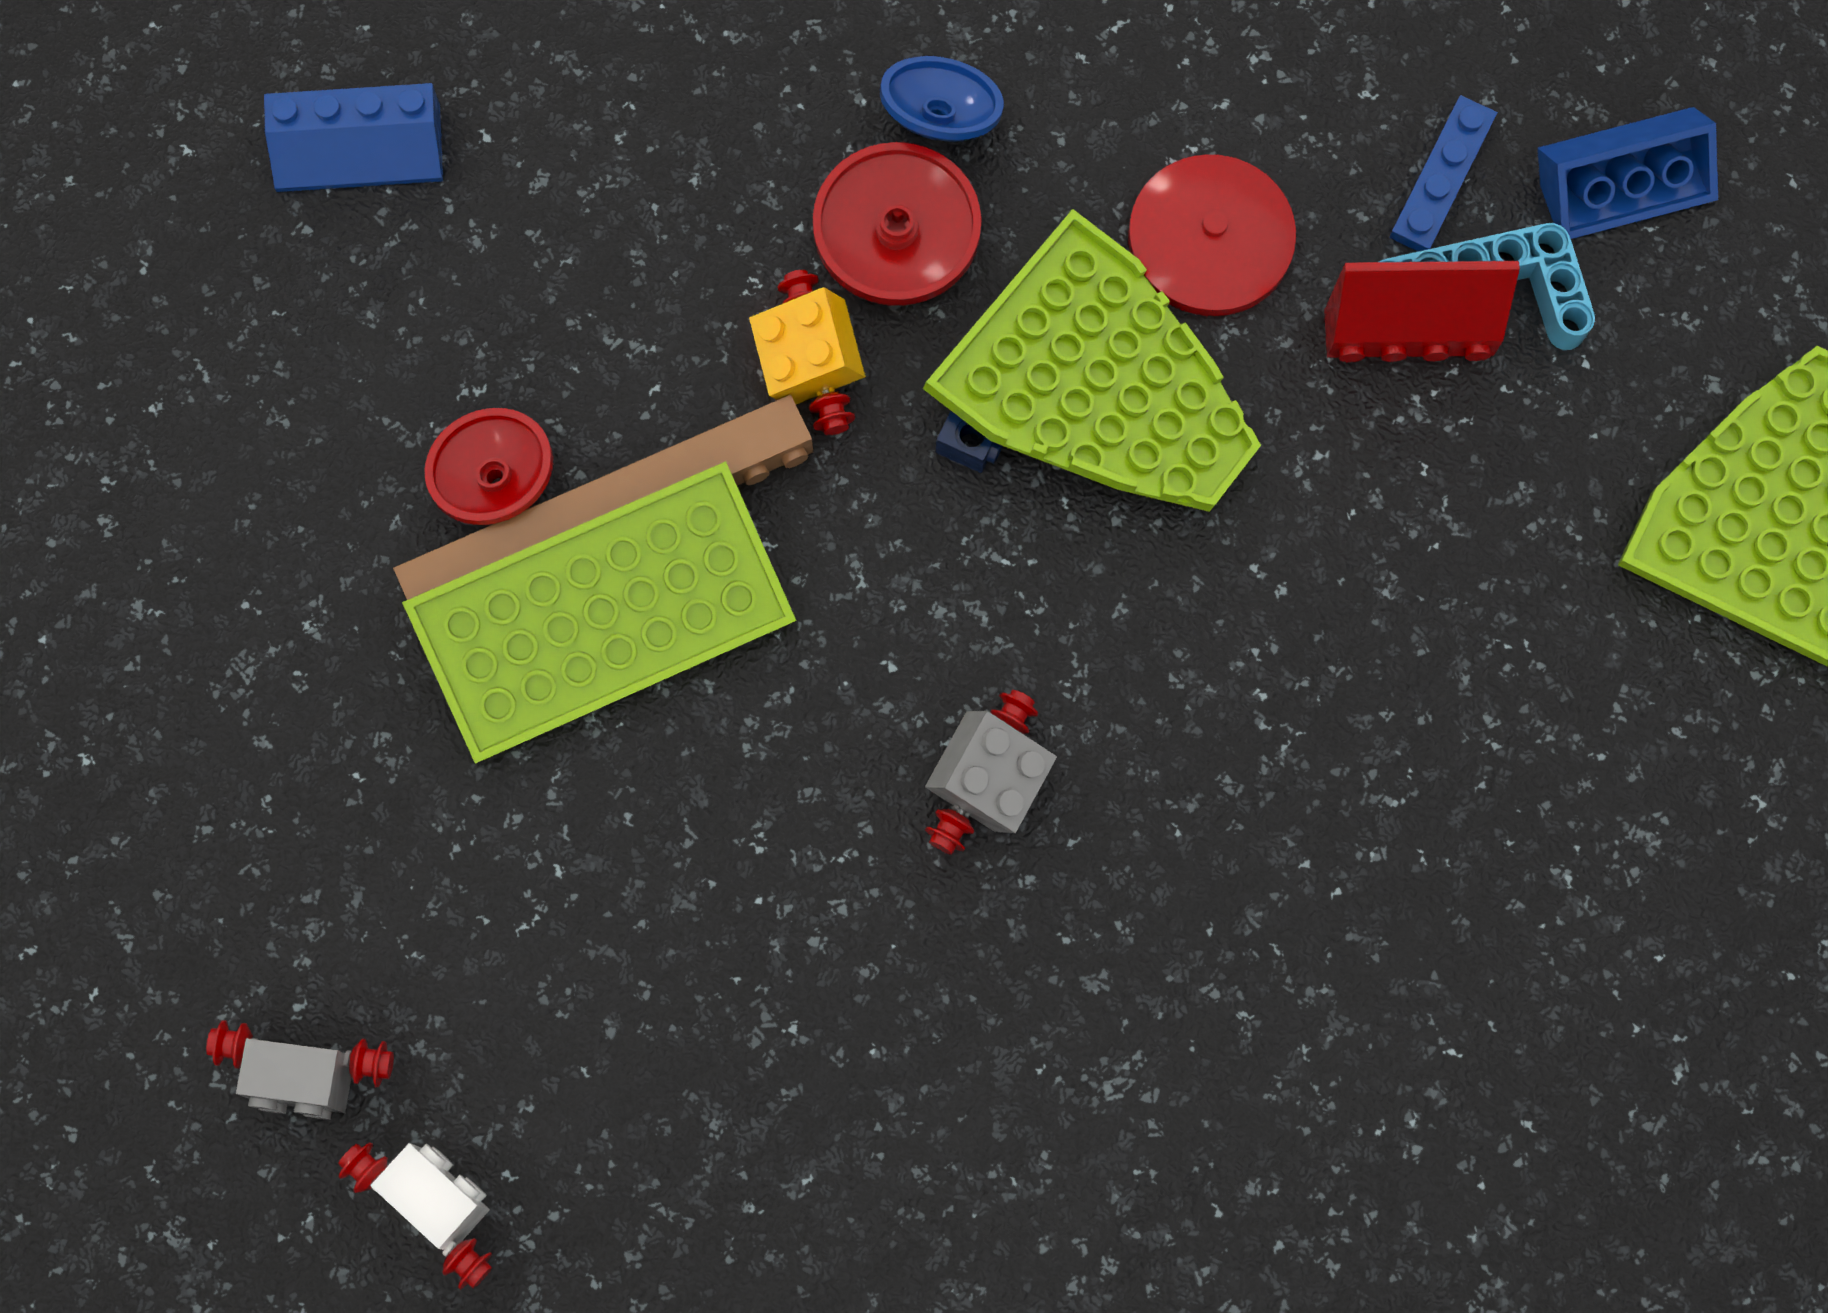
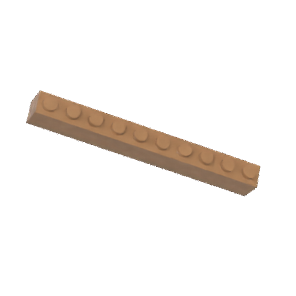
[393,395,813,600]

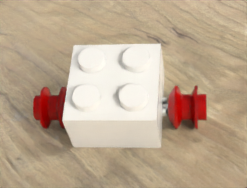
[338,1142,492,1290]

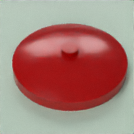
[813,142,981,305]
[1128,155,1296,316]

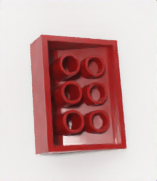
[1324,261,1520,362]

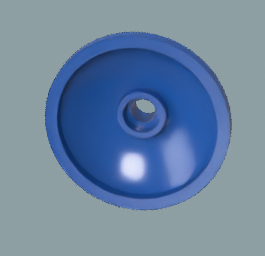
[880,56,1004,142]

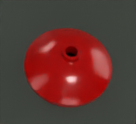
[425,408,553,525]

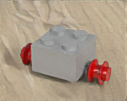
[925,690,1057,855]
[206,1020,394,1120]

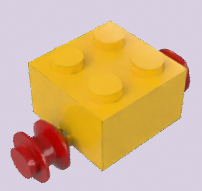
[749,270,865,435]

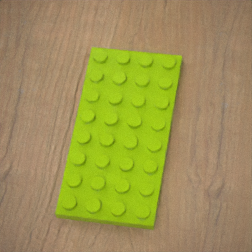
[402,461,796,763]

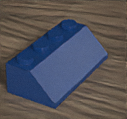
[264,83,443,192]
[1538,107,1718,239]

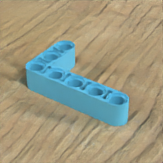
[1379,223,1595,350]

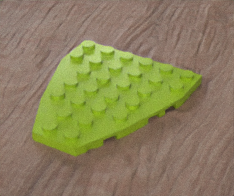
[923,209,1261,512]
[1618,346,1828,667]

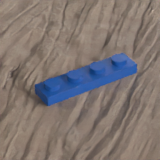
[1389,95,1498,252]

